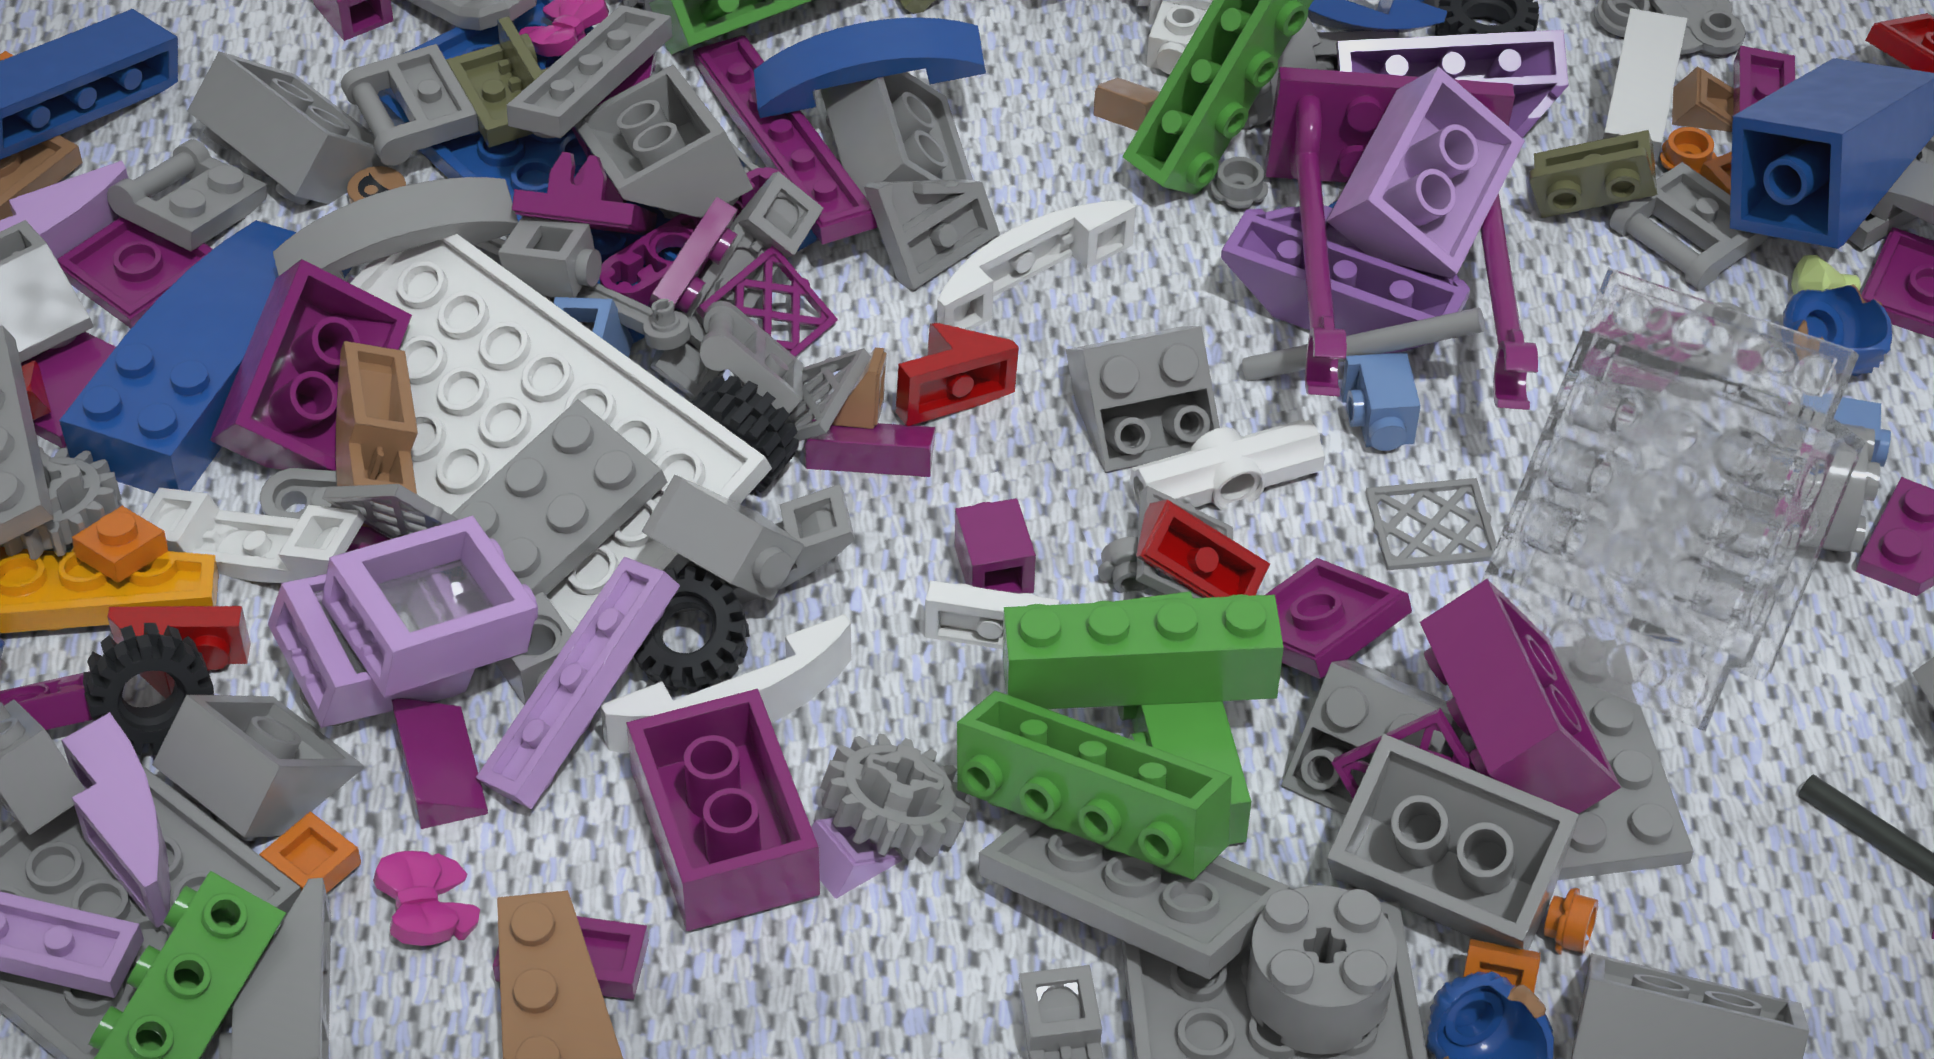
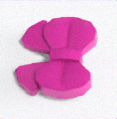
[519,0,609,57]
[373,851,480,946]

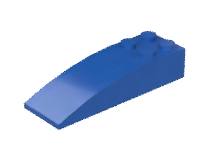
[59,220,352,494]

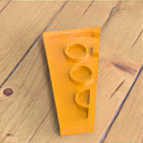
[0,547,219,633]

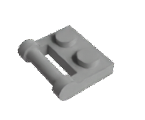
[341,44,479,166]
[107,139,267,251]
[1609,162,1768,291]
[700,301,803,414]

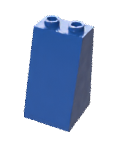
[1730,58,1934,249]

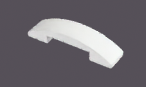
[937,200,1136,330]
[141,488,366,583]
[600,614,852,753]

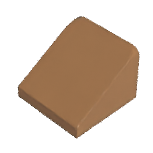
[1672,66,1734,132]
[1094,78,1160,131]
[832,347,887,429]

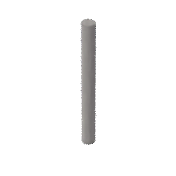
[1242,307,1485,381]

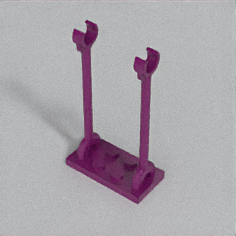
[1265,67,1538,410]

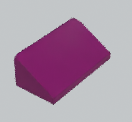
[805,419,936,477]
[392,698,488,829]

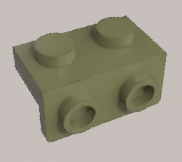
[446,16,548,147]
[1529,130,1658,218]

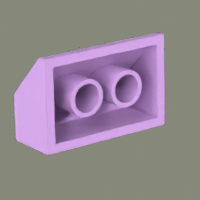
[1327,66,1525,278]

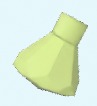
[1791,255,1861,295]

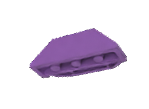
[1336,30,1569,138]
[1221,205,1470,354]

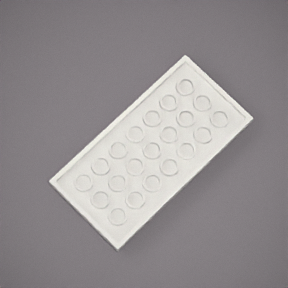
[350,234,772,633]

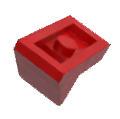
[895,323,1019,426]
[107,606,251,699]

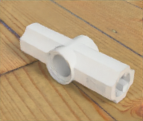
[1130,419,1325,510]

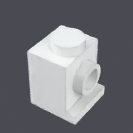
[1146,0,1213,75]

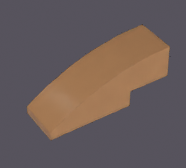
[336,341,418,528]

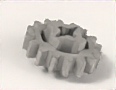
[0,448,122,559]
[820,734,971,860]

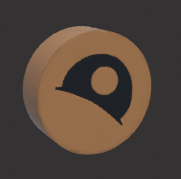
[347,166,406,204]

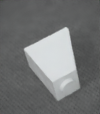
[1603,8,1687,163]

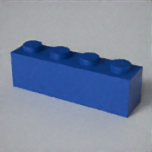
[0,9,178,160]

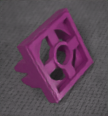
[512,152,657,236]

